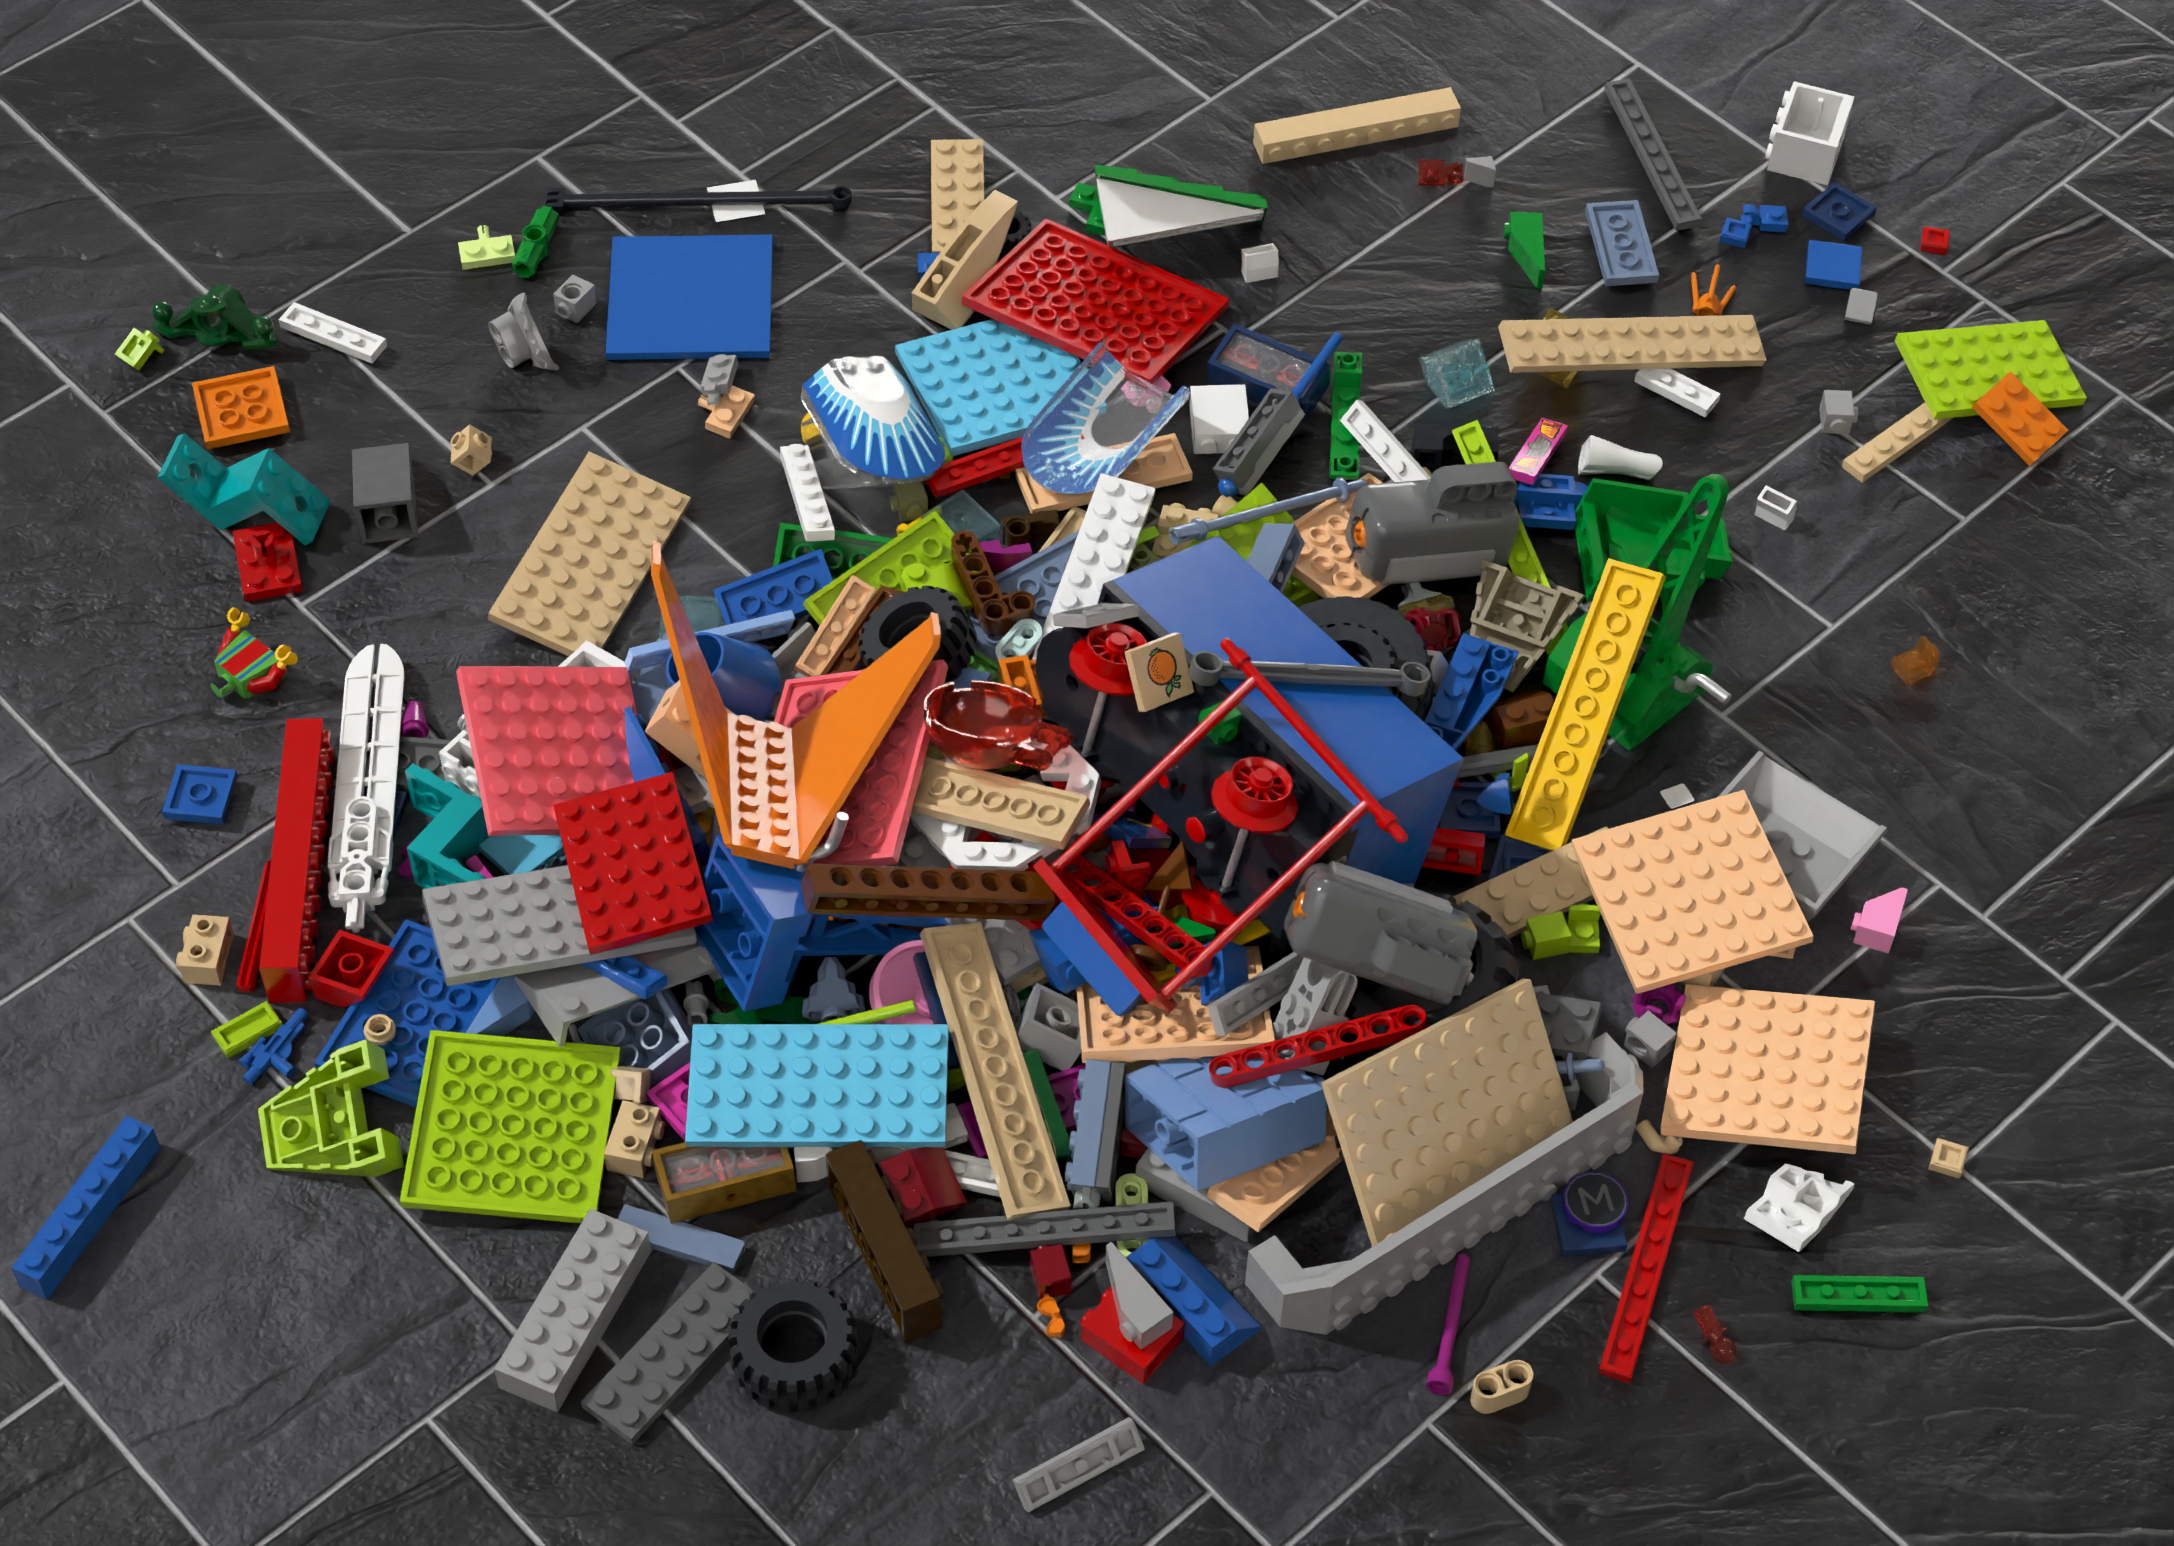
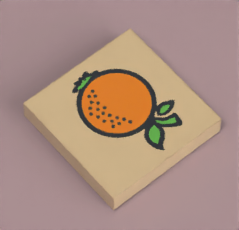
[1125,633,1194,712]

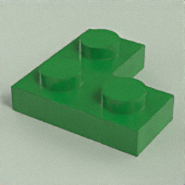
[1069,182,1106,236]

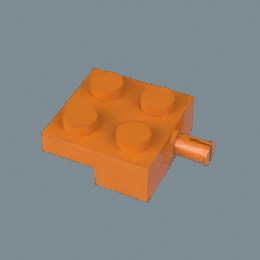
[984,655,1047,722]

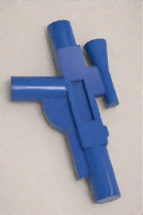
[238,1008,309,1086]

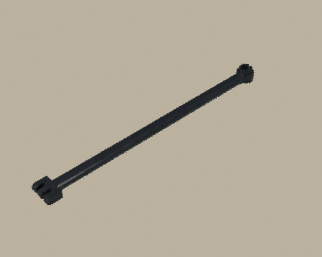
[546,186,852,214]

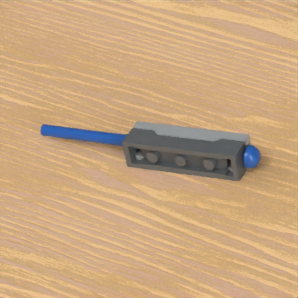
[1213,332,1343,497]

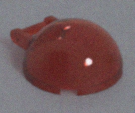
[923,680,1073,771]

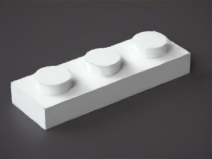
[1634,368,1720,417]

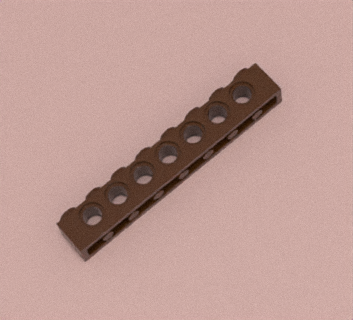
[800,863,1056,921]

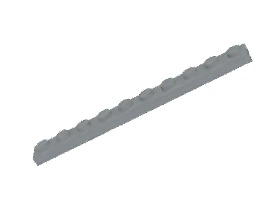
[1207,883,1414,1036]

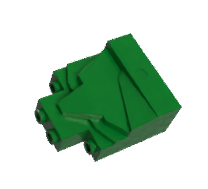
[1575,478,1733,602]

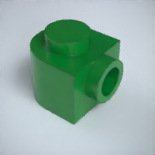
[1199,701,1242,745]

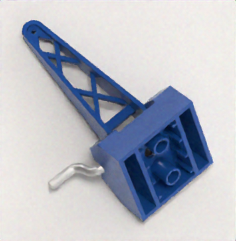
[694,812,950,1011]

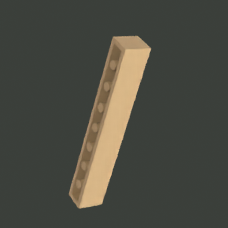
[1253,87,1461,164]

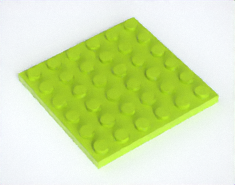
[400,1030,621,1223]

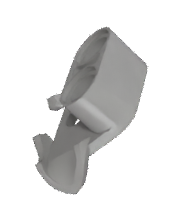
[488,293,559,370]

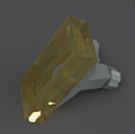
[1397,582,1455,616]

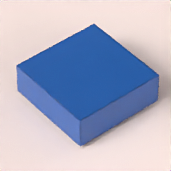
[1719,218,1752,248]

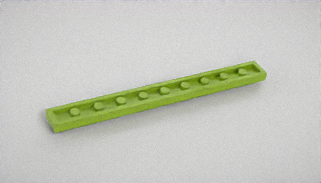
[1452,420,1568,657]

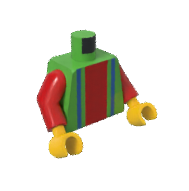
[210,607,298,699]

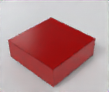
[1920,226,1950,255]

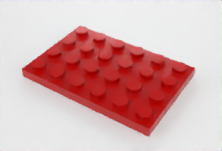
[553,772,713,955]

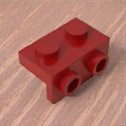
[1105,840,1151,902]

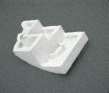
[1744,1164,1854,1252]

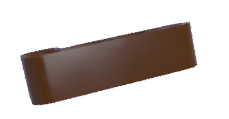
[951,530,1035,637]

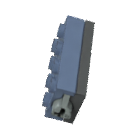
[1065,1059,1126,1209]

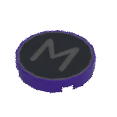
[1562,1172,1628,1233]

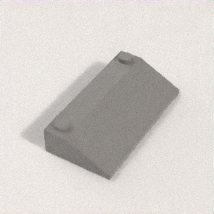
[515,939,722,1047]

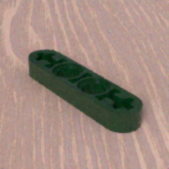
[1022,1049,1072,1160]

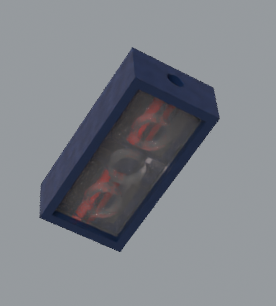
[1207,323,1331,423]

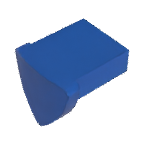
[1477,773,1514,814]

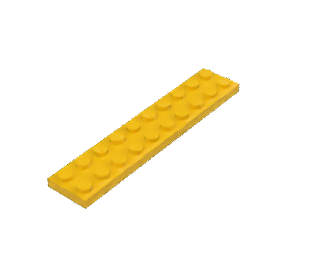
[1505,558,1666,852]

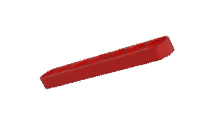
[1064,855,1213,978]
[1209,1005,1427,1088]

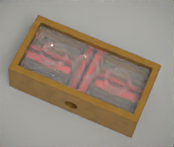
[652,1142,797,1224]

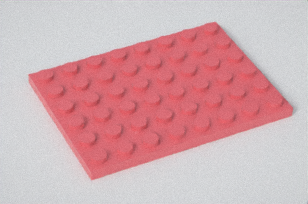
[774,660,948,866]

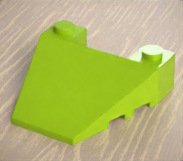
[258,1039,404,1177]

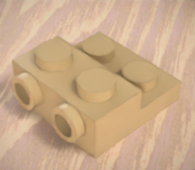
[1152,503,1219,559]

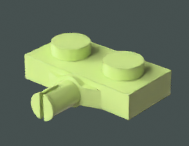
[458,225,515,270]

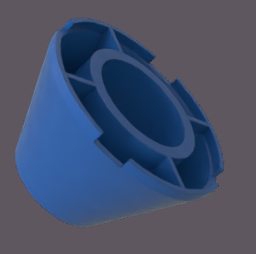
[666,632,781,722]

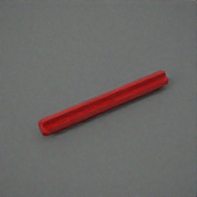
[236,861,271,993]

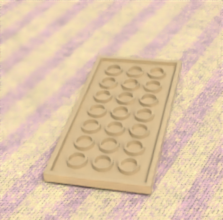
[487,452,691,656]

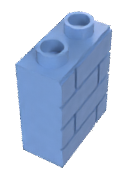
[1125,1054,1329,1191]

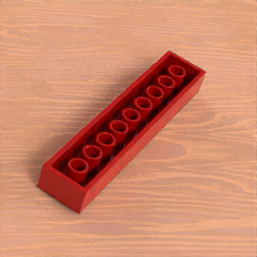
[259,718,336,1003]

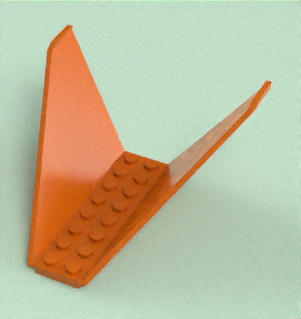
[651,541,941,869]

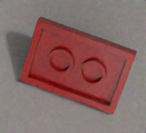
[233,523,303,602]

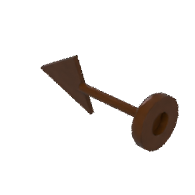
[1130,841,1194,972]

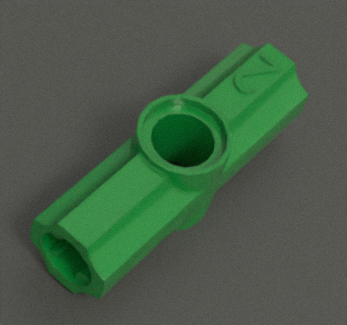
[512,206,559,279]

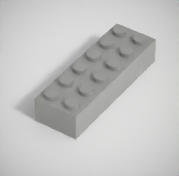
[494,1209,651,1413]

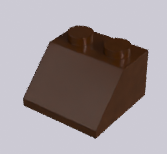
[1485,689,1554,750]

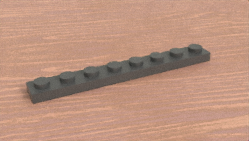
[1604,78,1702,231]
[914,1202,1176,1257]

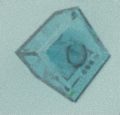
[1418,339,1495,409]

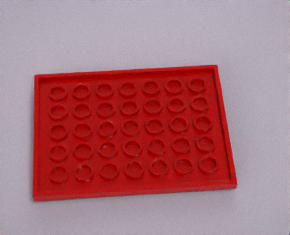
[962,218,1230,388]

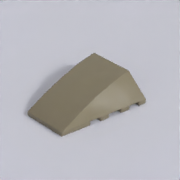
[1470,559,1586,692]

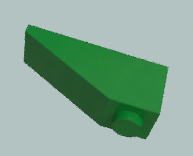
[1503,212,1545,289]

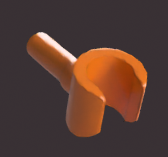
[1072,1243,1091,1263]

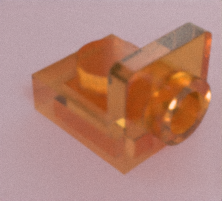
[1890,636,1941,685]

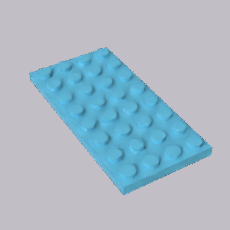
[685,1024,949,1147]

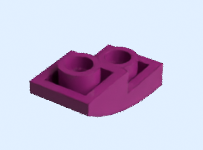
[980,540,1032,572]

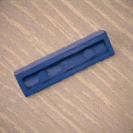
[1041,902,1142,1016]

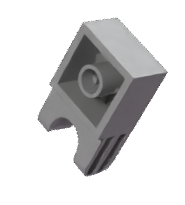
[1272,958,1357,1076]

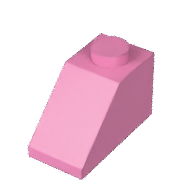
[1851,888,1908,954]

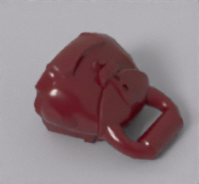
[1405,607,1463,652]

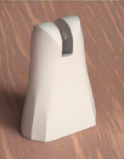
[1578,435,1663,480]

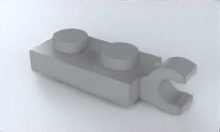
[700,354,738,406]

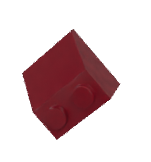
[879,1147,967,1228]

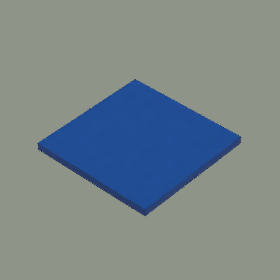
[606,235,773,360]

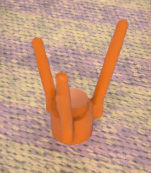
[1691,264,1736,316]

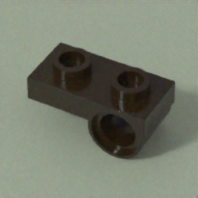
[1001,509,1059,547]

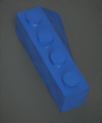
[1028,900,1163,994]

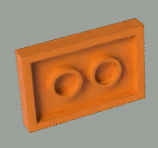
[1972,371,2069,466]

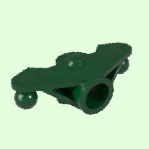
[151,284,278,350]

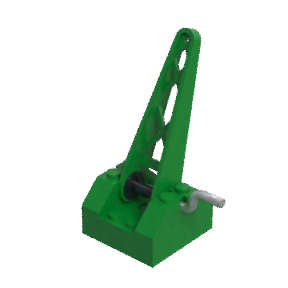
[1543,474,1732,751]

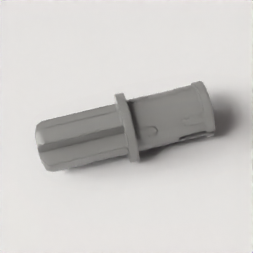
[683,980,709,1028]

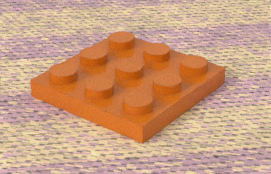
[192,366,290,449]

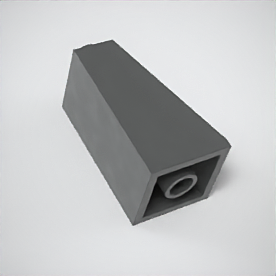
[352,443,419,544]

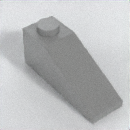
[1105,1242,1173,1349]

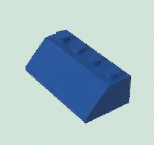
[1127,1237,1261,1366]

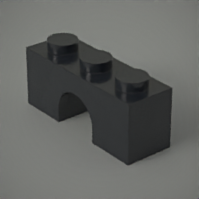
[1412,424,1499,468]

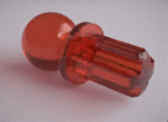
[1693,1304,1737,1364]

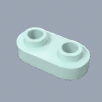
[995,619,1042,663]

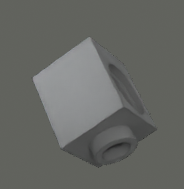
[553,274,597,323]
[1624,1011,1677,1068]

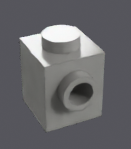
[1819,390,1858,434]

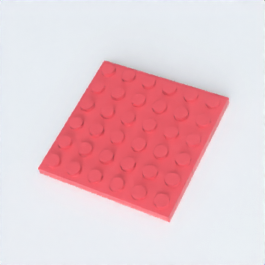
[456,666,637,836]

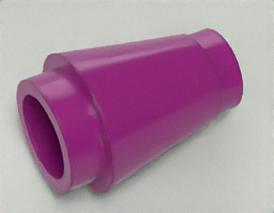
[400,701,429,738]

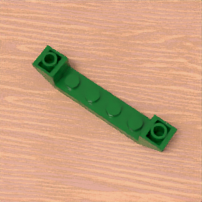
[1329,352,1362,480]

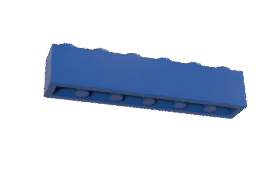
[11,1115,160,1300]

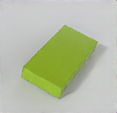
[211,1001,282,1059]

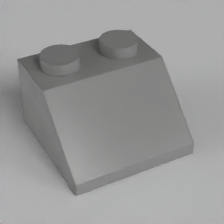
[1015,983,1081,1071]

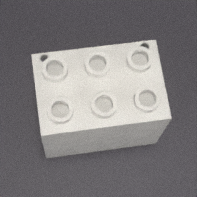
[1765,82,1854,186]

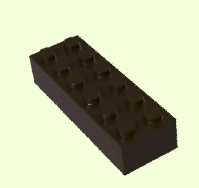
[825,1140,944,1343]

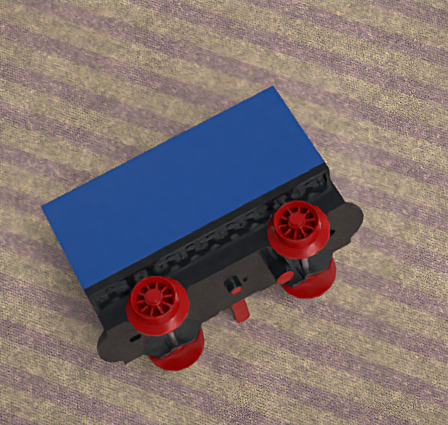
[1036,536,1464,939]

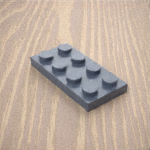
[1585,200,1659,286]

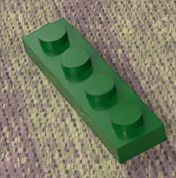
[1791,1275,1928,1313]

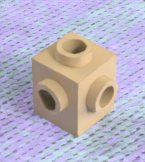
[451,424,492,476]

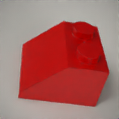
[308,930,395,1008]

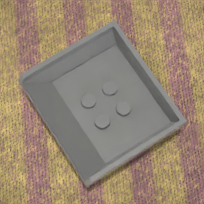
[1718,751,1888,922]

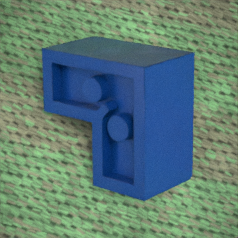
[1175,941,1249,1007]

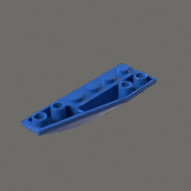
[1424,633,1519,751]
[625,706,710,870]

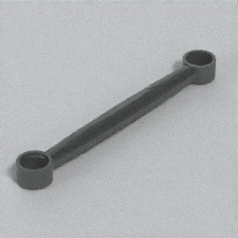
[1188,651,1431,696]
[1457,738,1609,778]

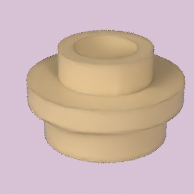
[364,1014,396,1045]

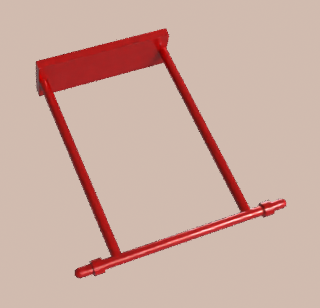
[1033,638,1408,1013]

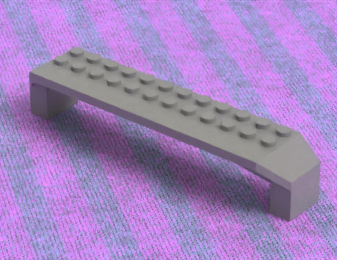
[1245,1032,1643,1335]

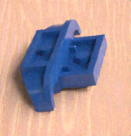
[1514,474,1588,530]

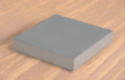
[1053,603,1139,628]

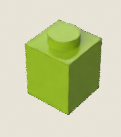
[1521,911,1572,960]

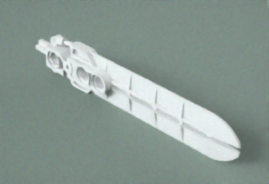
[328,644,404,933]

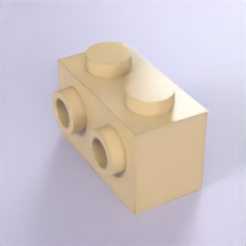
[176,914,234,986]
[604,1100,665,1178]

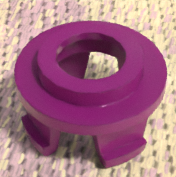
[1632,983,1686,1026]

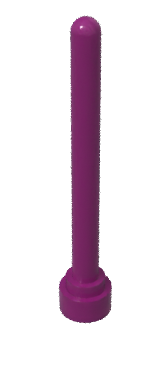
[1426,1254,1470,1395]

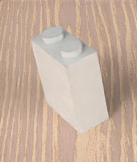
[1189,384,1249,454]

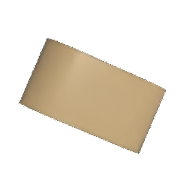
[1470,1360,1534,1414]

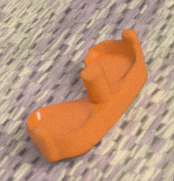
[1037,1293,1065,1337]

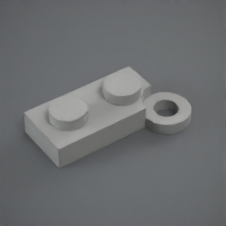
[671,765,714,814]

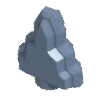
[802,957,866,1022]

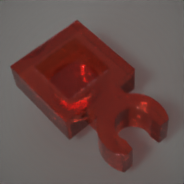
[1417,159,1463,186]

